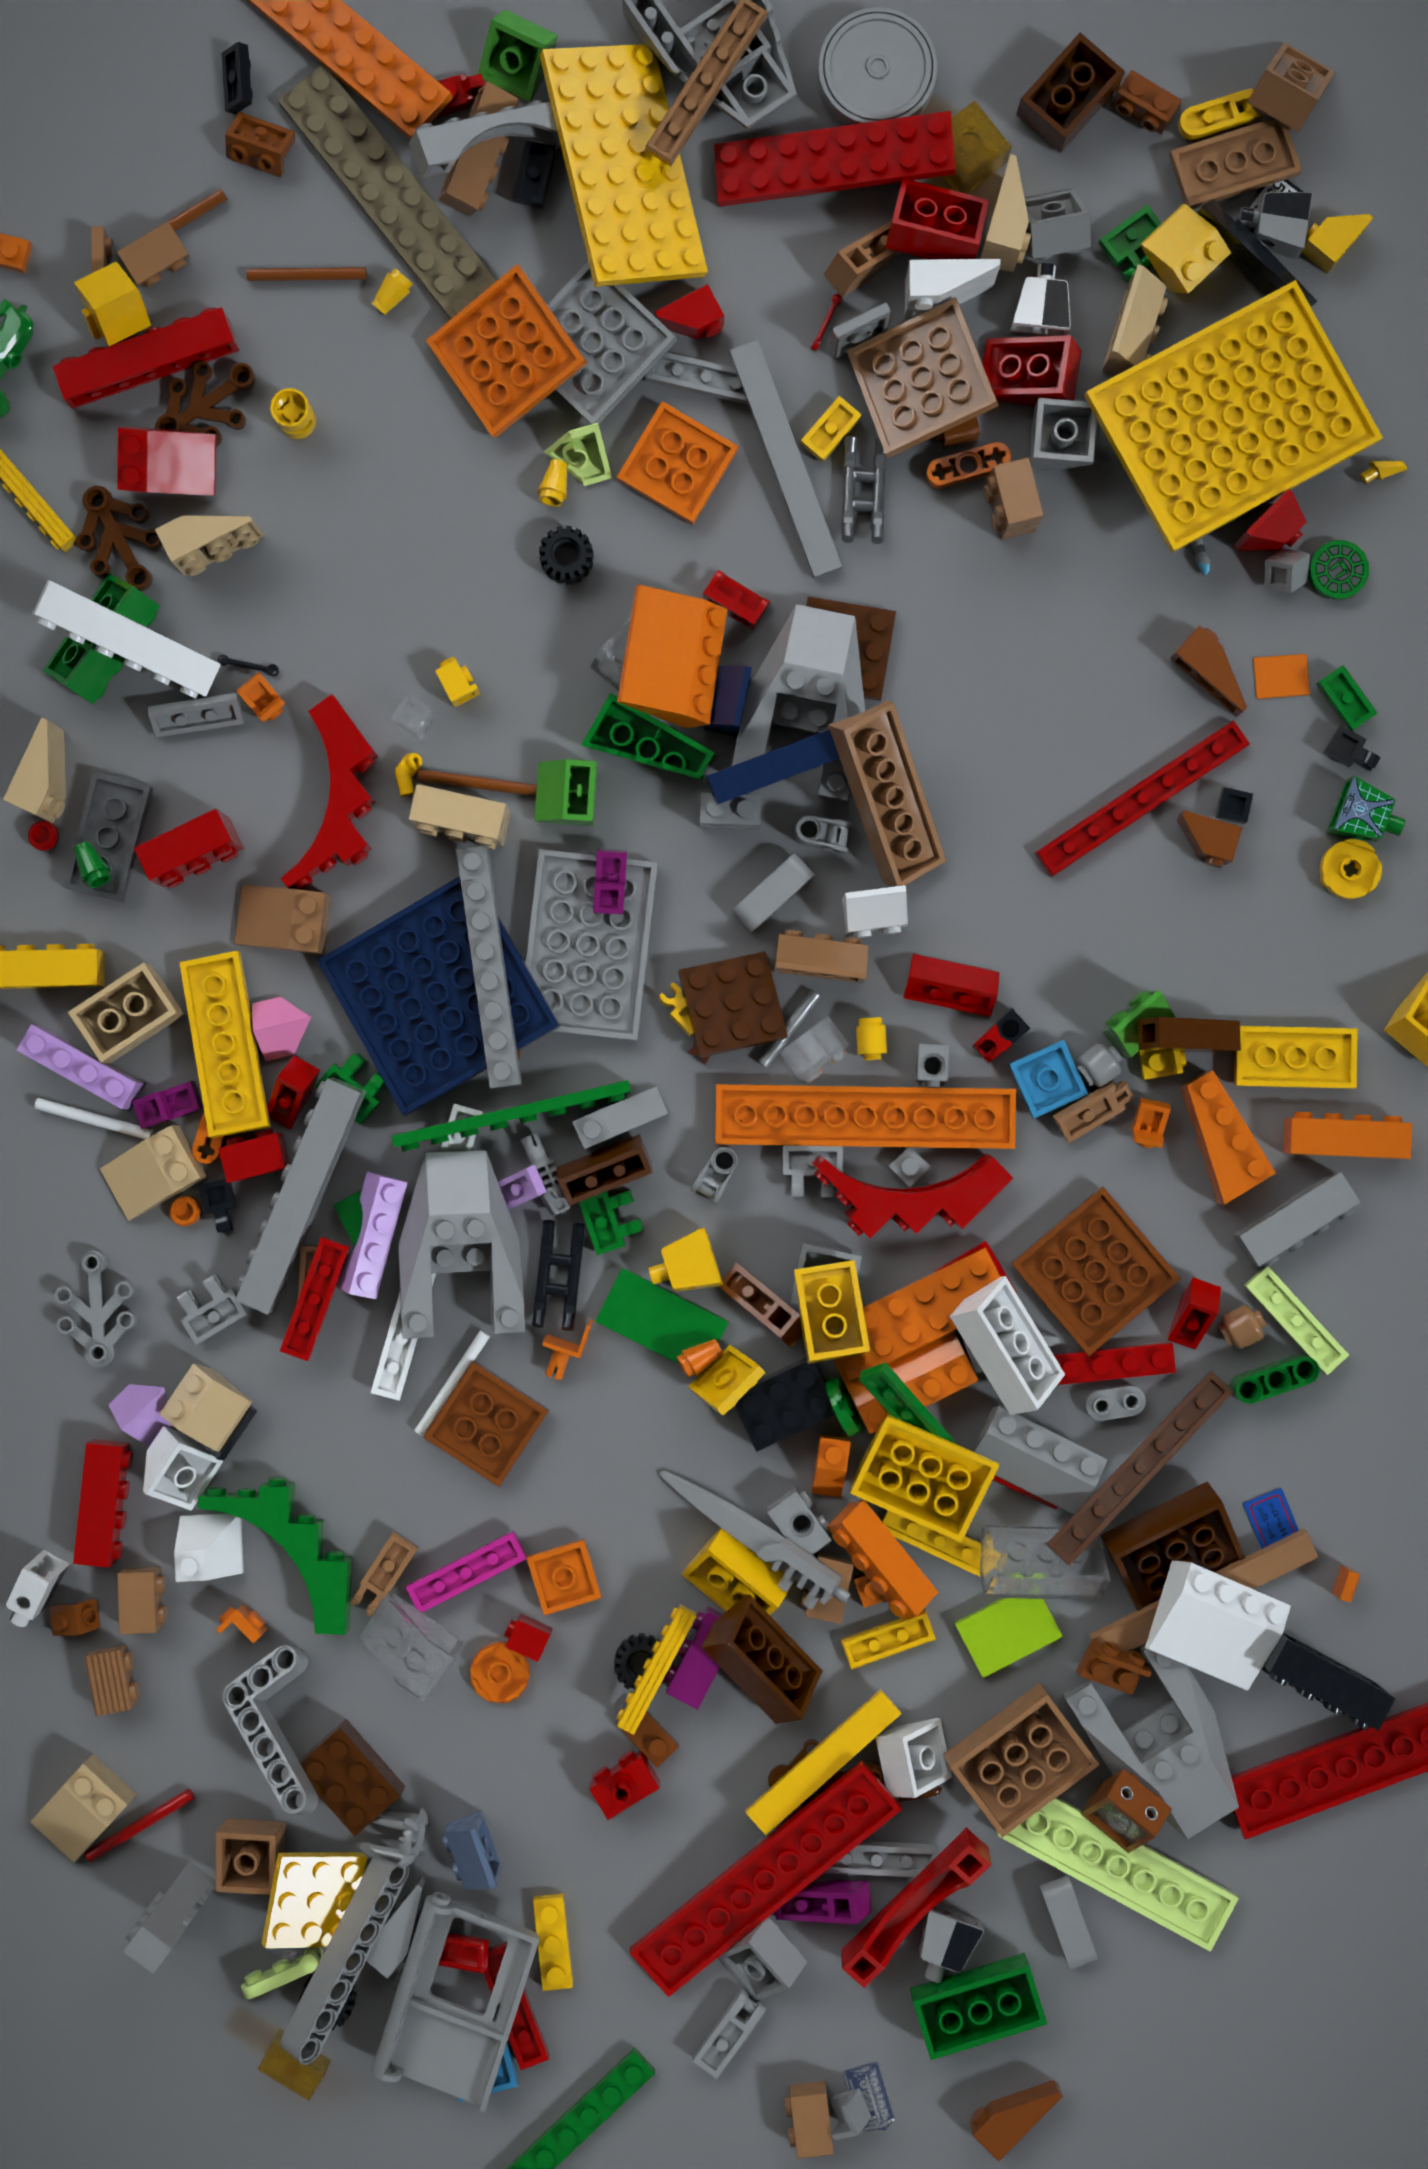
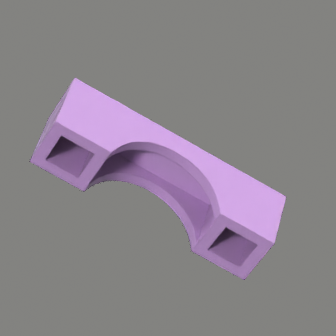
[16,1024,145,1110]
[337,1171,408,1299]

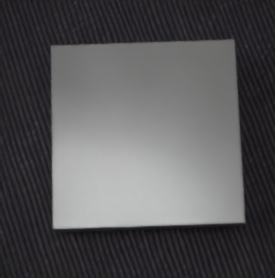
[829,302,891,359]

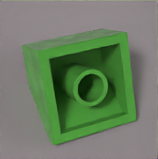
[478,9,558,102]

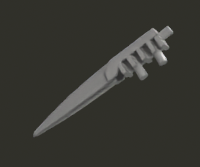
[659,1471,851,1609]

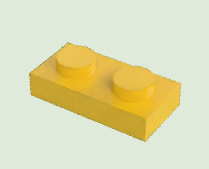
[800,396,862,463]

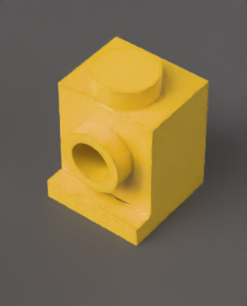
[435,657,481,707]

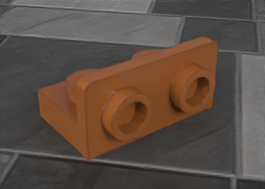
[1111,70,1182,135]
[225,112,295,177]
[1076,1640,1152,1695]

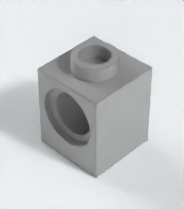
[915,1044,949,1087]

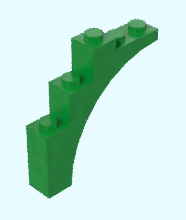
[198,1477,352,1635]

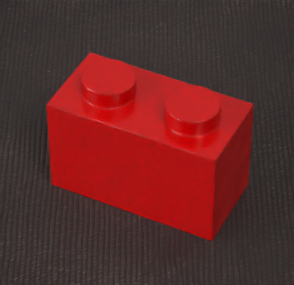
[218,1129,290,1183]

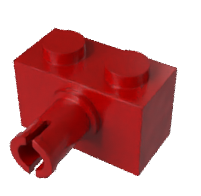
[589,1750,660,1820]

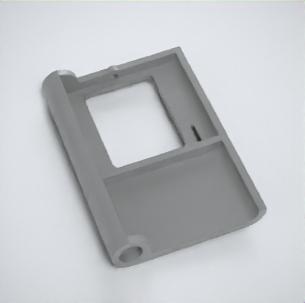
[371,1892,540,2113]

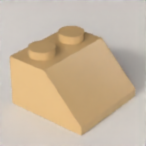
[159,1364,253,1452]

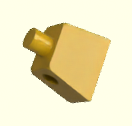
[648,1228,723,1292]

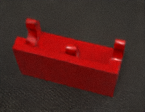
[703,570,771,631]

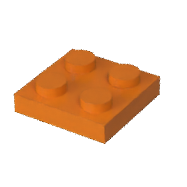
[527,1538,602,1616]

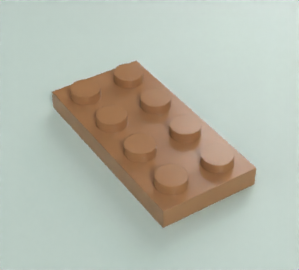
[1169,118,1303,209]

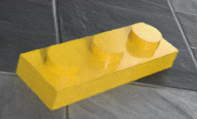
[533,1893,573,1991]

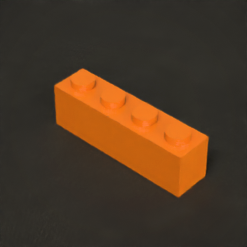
[1283,1112,1412,1159]
[827,1499,939,1619]

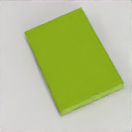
[954,1581,1063,1678]

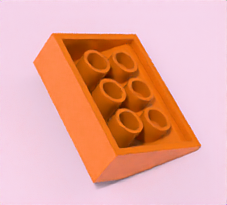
[617,585,728,729]
[833,1332,979,1434]

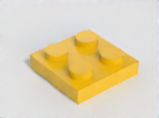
[688,1345,765,1416]

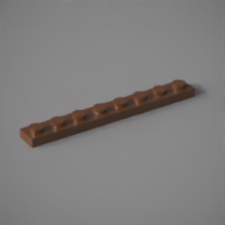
[1046,1371,1234,1566]

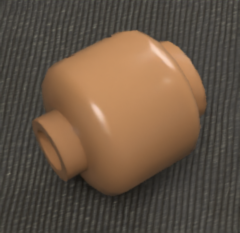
[1219,1305,1267,1349]

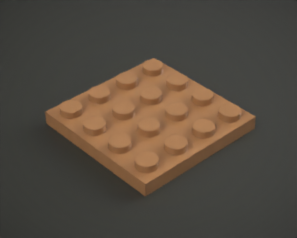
[846,297,999,458]

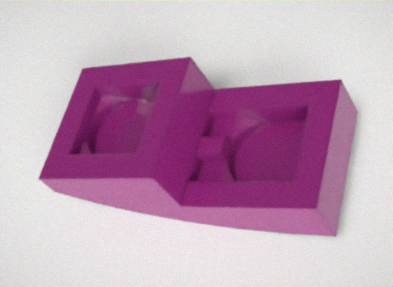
[593,849,627,915]
[132,1081,204,1129]

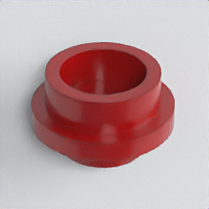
[28,821,59,851]

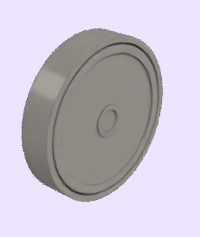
[818,7,938,126]

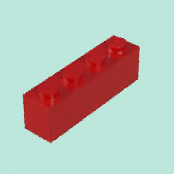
[73,1439,133,1568]

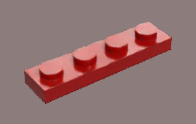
[280,1237,351,1361]
[1053,1342,1176,1385]
[484,1941,550,2070]

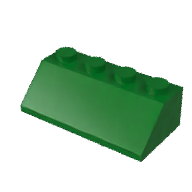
[43,573,160,705]

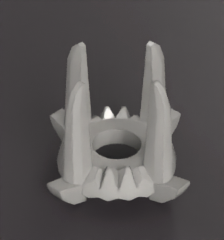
[369,1807,429,1868]

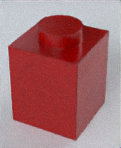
[504,1613,553,1662]

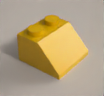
[1140,204,1231,294]

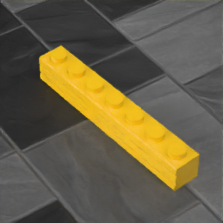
[0,449,76,552]
[616,1604,697,1735]

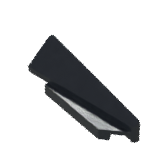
[1198,200,1317,307]

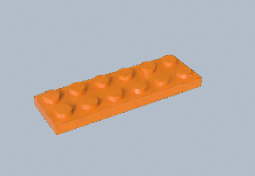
[839,1248,1000,1382]

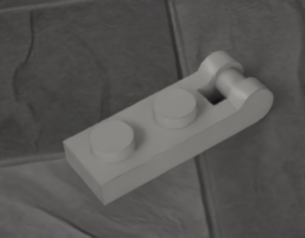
[692,1988,766,2079]

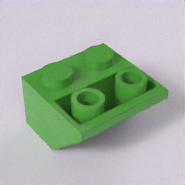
[534,759,598,826]
[1103,989,1176,1059]

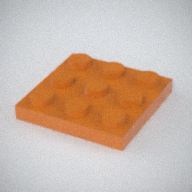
[616,401,739,525]

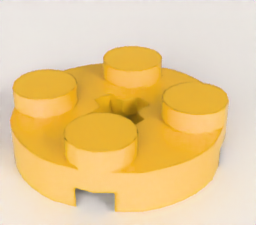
[1319,839,1382,900]

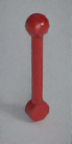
[810,294,843,352]

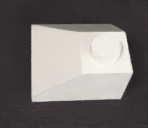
[143,1426,223,1511]
[174,1513,244,1582]

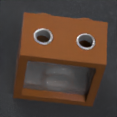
[1080,1769,1172,1853]

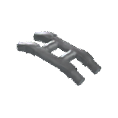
[842,436,886,544]

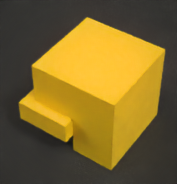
[74,261,151,346]

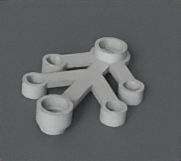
[54,1250,137,1367]

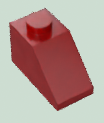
[655,284,724,339]
[267,1056,320,1129]
[1167,1277,1221,1350]

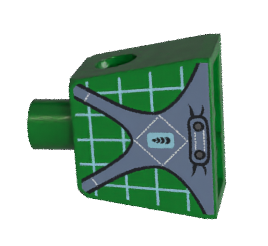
[1326,776,1406,842]

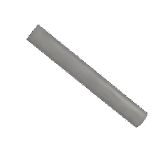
[758,989,821,1068]

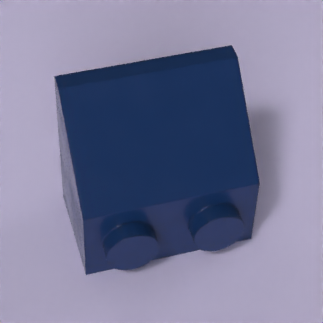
[704,666,752,737]

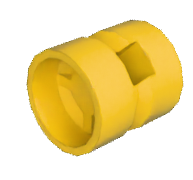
[270,388,316,439]

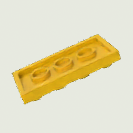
[1234,1026,1358,1089]

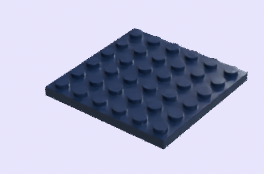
[317,876,560,1116]

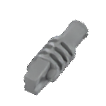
[520,1133,570,1216]

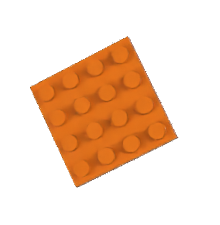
[425,264,588,438]

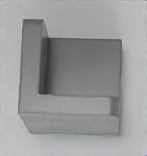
[1264,549,1310,593]
[830,2088,871,2141]

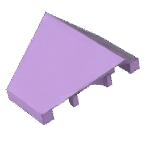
[108,1383,173,1447]

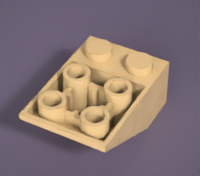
[155,516,264,576]

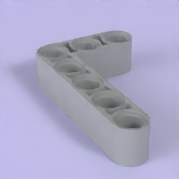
[222,1645,318,1815]

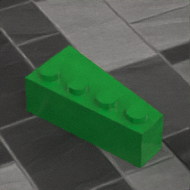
[581,693,717,781]

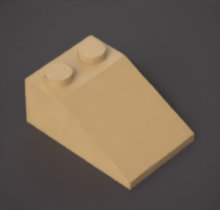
[980,154,1031,273]
[3,717,66,823]
[100,1125,208,1221]
[30,1754,137,1863]

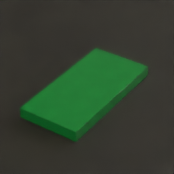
[595,1267,729,1375]

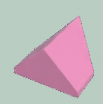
[252,997,311,1062]

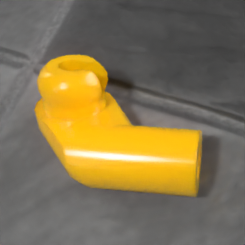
[395,753,423,797]

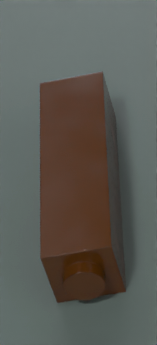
[1138,1017,1241,1053]

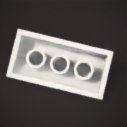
[950,1276,1065,1415]

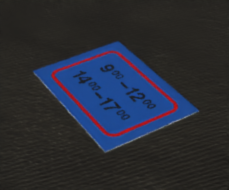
[1243,1488,1299,1549]

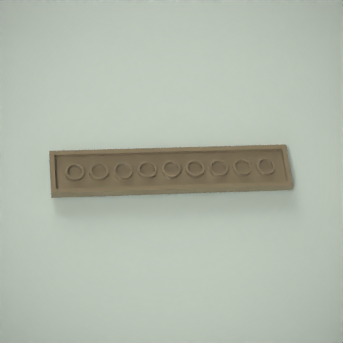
[278,65,497,320]

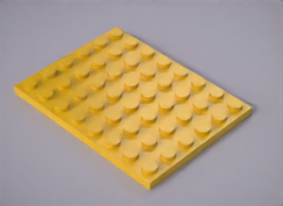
[1084,280,1383,554]

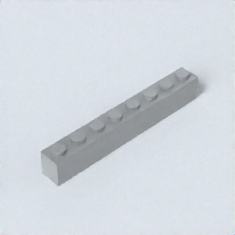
[235,1077,367,1315]

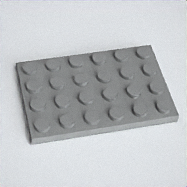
[526,849,658,1041]

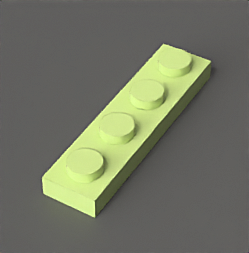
[1243,1266,1349,1375]

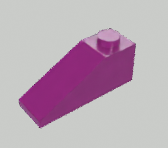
[775,1880,872,1924]

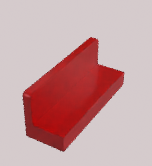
[903,954,1000,1017]

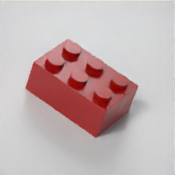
[885,179,989,260]
[134,808,244,889]

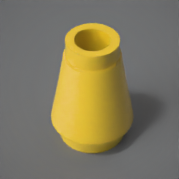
[371,268,413,315]
[537,459,568,507]

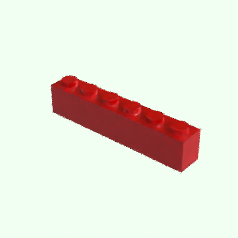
[52,307,240,409]

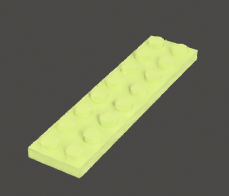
[996,1797,1239,1952]

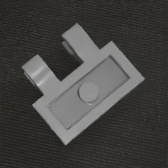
[782,1145,843,1198]
[177,1274,249,1345]

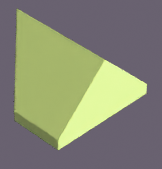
[544,422,612,486]

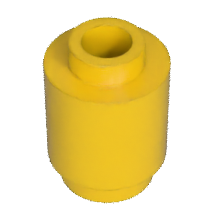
[856,1017,887,1061]

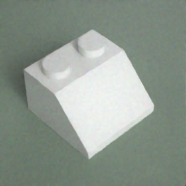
[842,885,908,938]
[875,1718,953,1798]

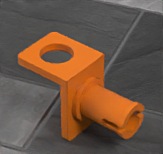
[542,1319,594,1380]

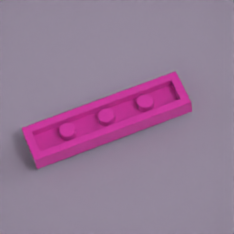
[406,1530,527,1614]

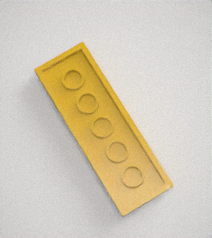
[179,950,270,1138]

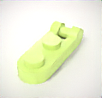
[241,1947,323,1999]

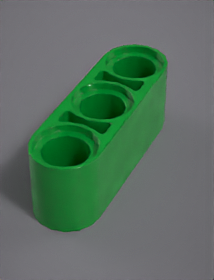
[1229,1354,1320,1404]

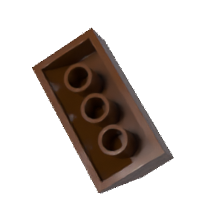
[701,1594,823,1724]

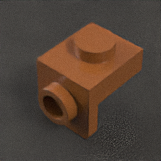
[49,1599,100,1636]

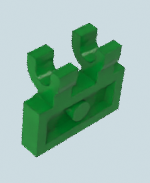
[314,1053,385,1125]
[579,1190,644,1255]

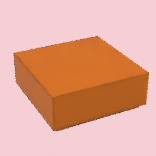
[1332,1565,1360,1603]

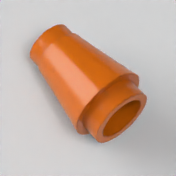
[676,1339,723,1378]

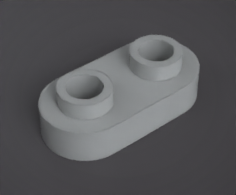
[1084,1385,1146,1421]

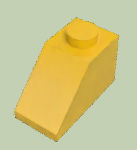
[1302,214,1374,273]

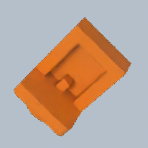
[236,672,285,723]
[1131,1098,1171,1148]
[216,1603,267,1644]

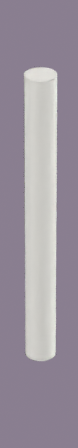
[34,1098,154,1139]
[414,1330,490,1437]

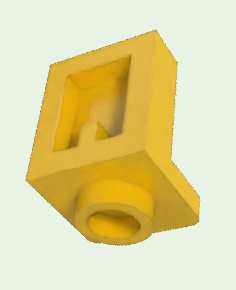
[1137,1050,1186,1080]

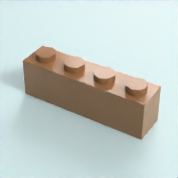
[438,81,519,216]

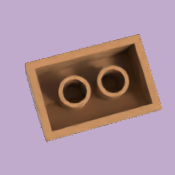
[774,930,869,983]

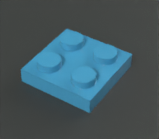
[1008,1040,1088,1119]

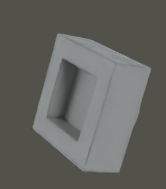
[888,1147,931,1188]

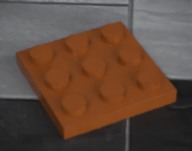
[424,1361,549,1487]

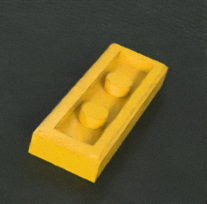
[841,1609,936,1670]

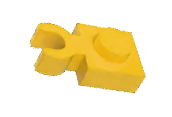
[658,983,693,1037]

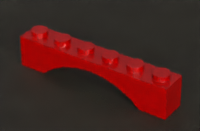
[841,1827,992,1988]

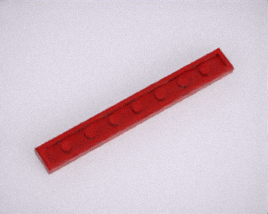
[1035,720,1250,877]

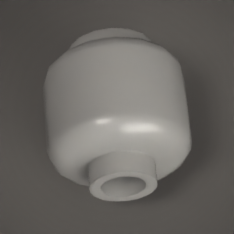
[1077,1043,1122,1088]

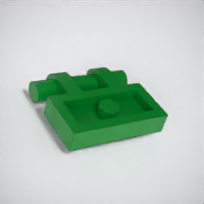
[1098,204,1162,283]

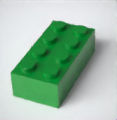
[910,1952,1047,2060]

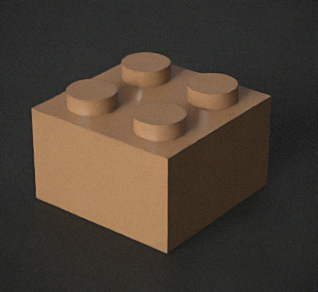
[983,457,1044,540]
[216,1818,286,1895]

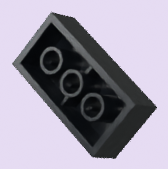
[1261,1632,1396,1731]

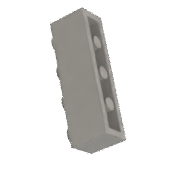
[1233,1171,1361,1268]

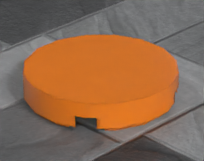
[470,1641,530,1703]

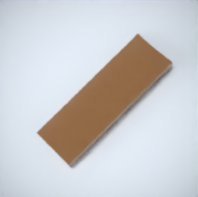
[828,700,946,887]

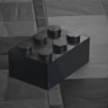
[735,1357,836,1452]

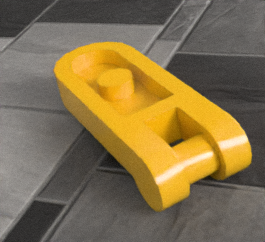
[1178,88,1262,141]

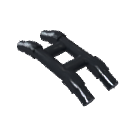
[532,1219,585,1331]

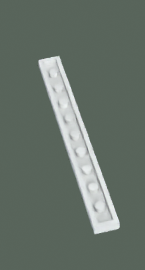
[371,1103,483,1401]

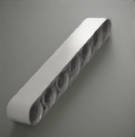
[281,1854,409,2065]

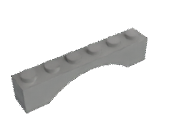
[409,100,561,178]

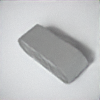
[732,853,815,933]
[1039,1875,1098,1970]

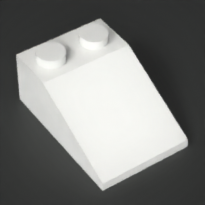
[905,259,1001,318]

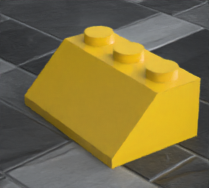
[681,1528,794,1615]

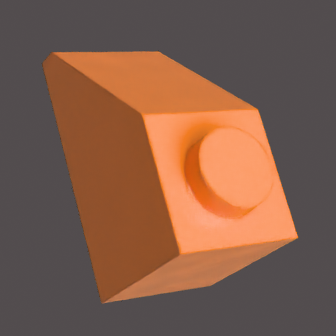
[811,1433,851,1497]

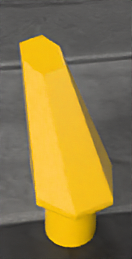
[1359,461,1408,485]

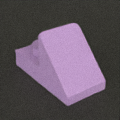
[498,1165,547,1210]

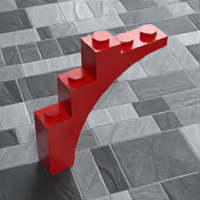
[280,694,379,890]
[811,1153,1013,1239]

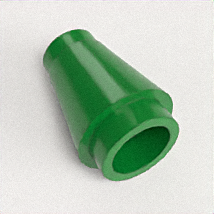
[73,841,111,888]

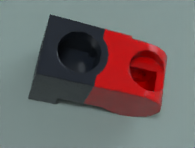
[972,1007,1030,1063]

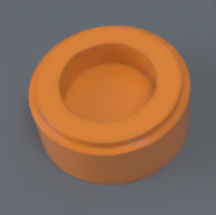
[169,1196,201,1226]

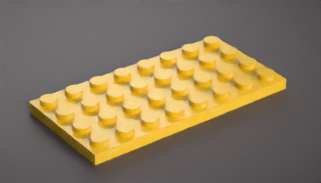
[539,44,708,287]

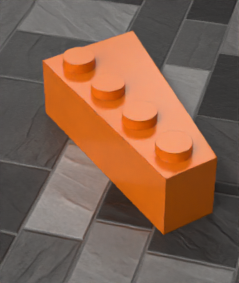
[1180,1070,1276,1205]

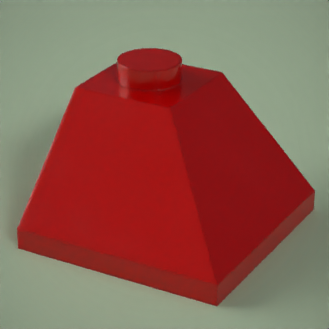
[1233,489,1307,551]

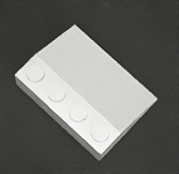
[1145,1560,1291,1691]

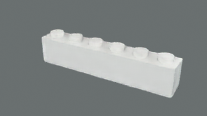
[32,580,221,699]

